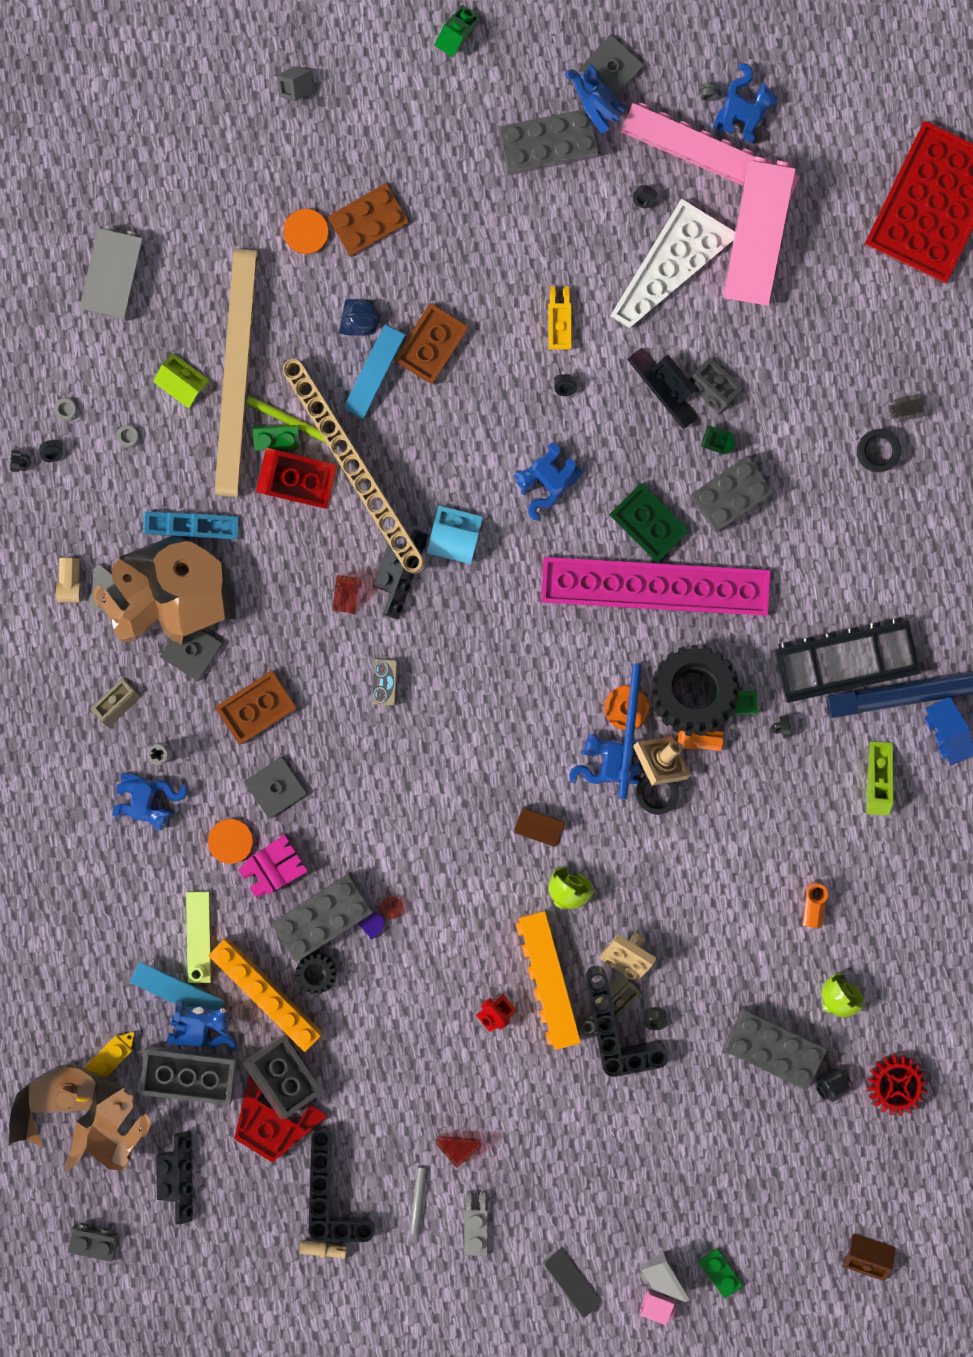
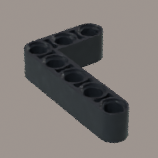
[586,966,668,1077]
[308,1126,375,1242]

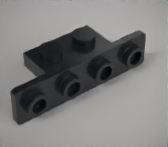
[627,348,698,429]
[373,529,428,619]
[156,1131,193,1225]

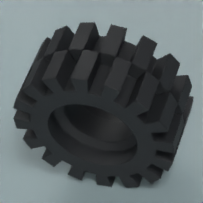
[295,952,337,995]

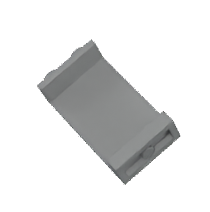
[80,226,145,321]

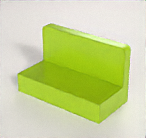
[153,353,210,408]

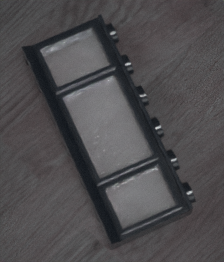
[774,617,921,703]

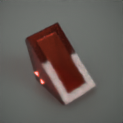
[332,575,361,614]
[436,1136,481,1168]

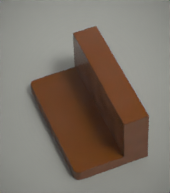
[514,807,565,847]
[842,1233,895,1281]

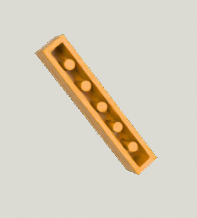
[516,910,581,1050]
[208,937,323,1052]

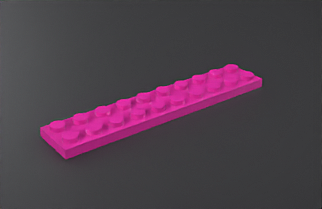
[541,557,770,616]

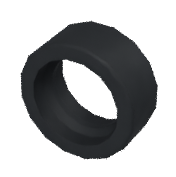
[857,429,901,472]
[635,774,679,815]

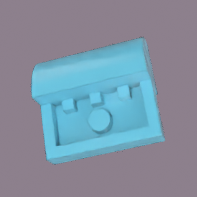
[427,506,483,564]

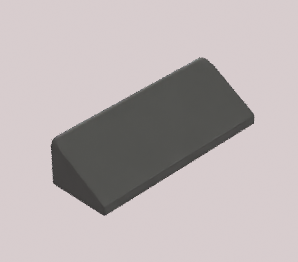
[543,1248,601,1318]

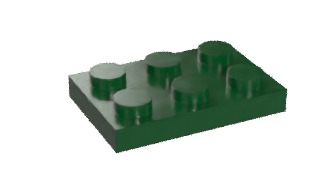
[609,483,689,563]

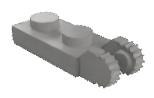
[465,1192,487,1256]

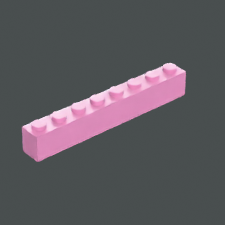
[621,103,800,201]

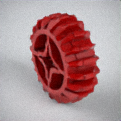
[866,1054,928,1116]

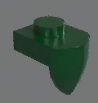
[700,425,736,454]

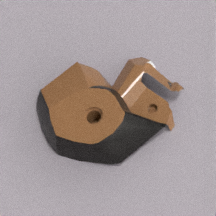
[93,536,236,644]
[9,1064,151,1172]

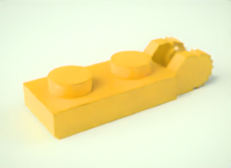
[548,286,571,350]

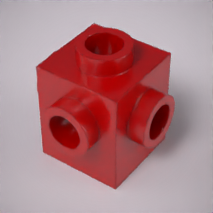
[476,994,517,1032]

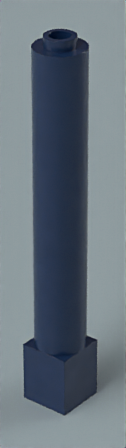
[825,671,973,718]

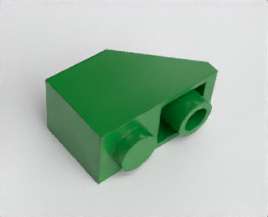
[434,5,481,58]

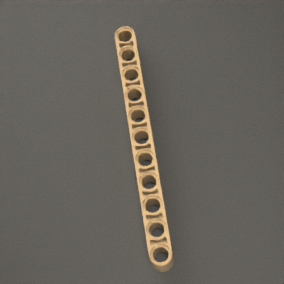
[215,249,258,497]
[283,359,425,574]

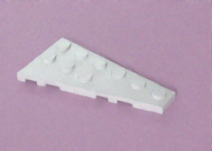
[610,199,735,328]

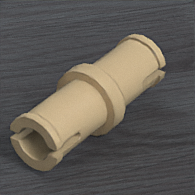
[299,1240,346,1259]

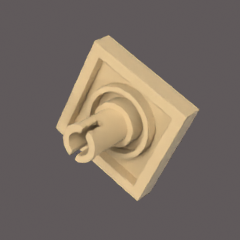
[633,736,691,785]
[599,933,656,982]

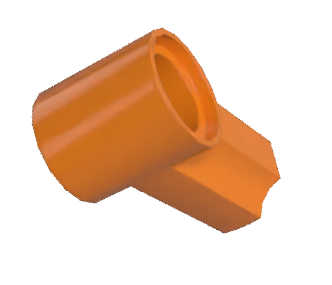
[678,730,724,751]
[802,881,828,928]

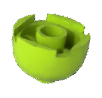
[548,866,595,909]
[821,971,865,1018]

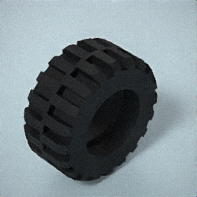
[651,645,739,736]

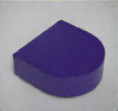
[358,912,385,940]

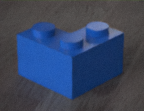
[924,697,973,766]

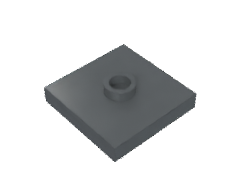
[580,34,644,97]
[159,629,222,681]
[244,756,307,819]

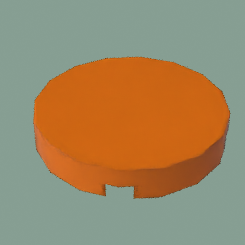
[283,209,329,255]
[604,685,650,730]
[208,819,253,864]

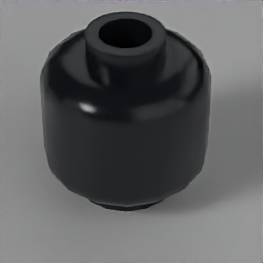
[816,1068,851,1102]

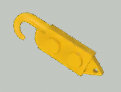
[76,1031,135,1102]

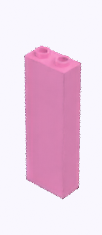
[723,156,795,306]

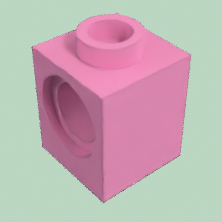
[640,1290,676,1325]

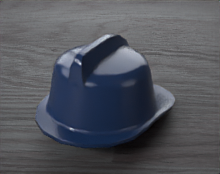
[339,299,379,336]

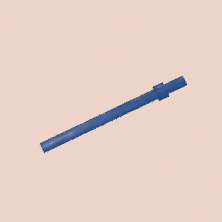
[618,664,642,800]

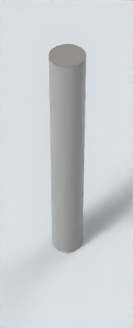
[410,1166,426,1236]

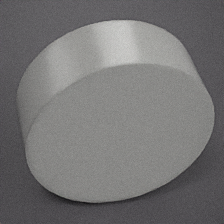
[54,398,78,421]
[116,425,140,448]

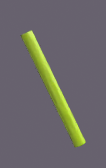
[246,396,326,443]

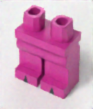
[238,834,308,898]

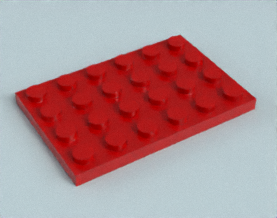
[864,120,973,284]

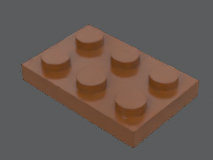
[327,183,409,257]
[394,303,469,385]
[215,670,297,745]

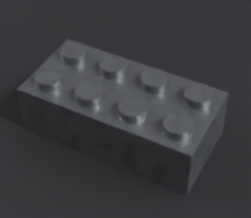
[499,109,598,175]
[271,873,373,962]
[723,1007,827,1091]
[139,1046,238,1106]

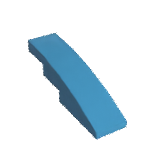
[343,324,406,419]
[143,511,238,540]
[129,961,225,1010]

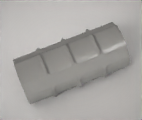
[147,742,172,765]

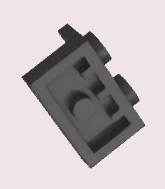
[689,357,743,413]
[68,1223,118,1262]

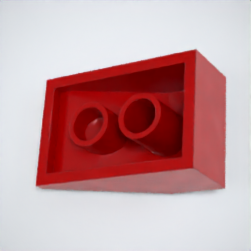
[255,448,337,509]

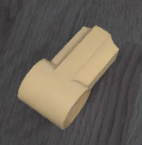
[56,558,82,603]

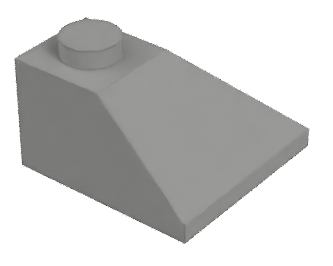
[639,1252,690,1302]

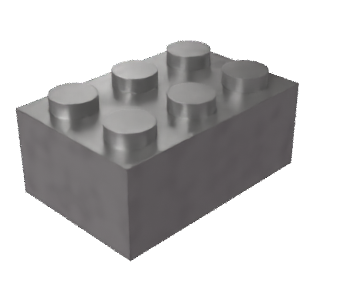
[689,455,773,532]
[243,1035,323,1119]

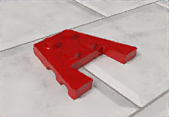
[234,1074,327,1163]

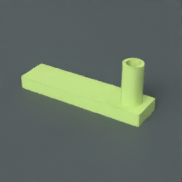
[186,891,211,983]

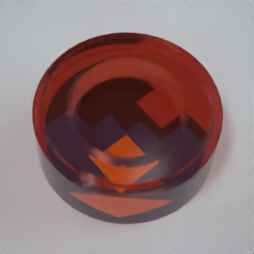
[380,896,403,919]

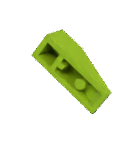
[866,741,893,816]

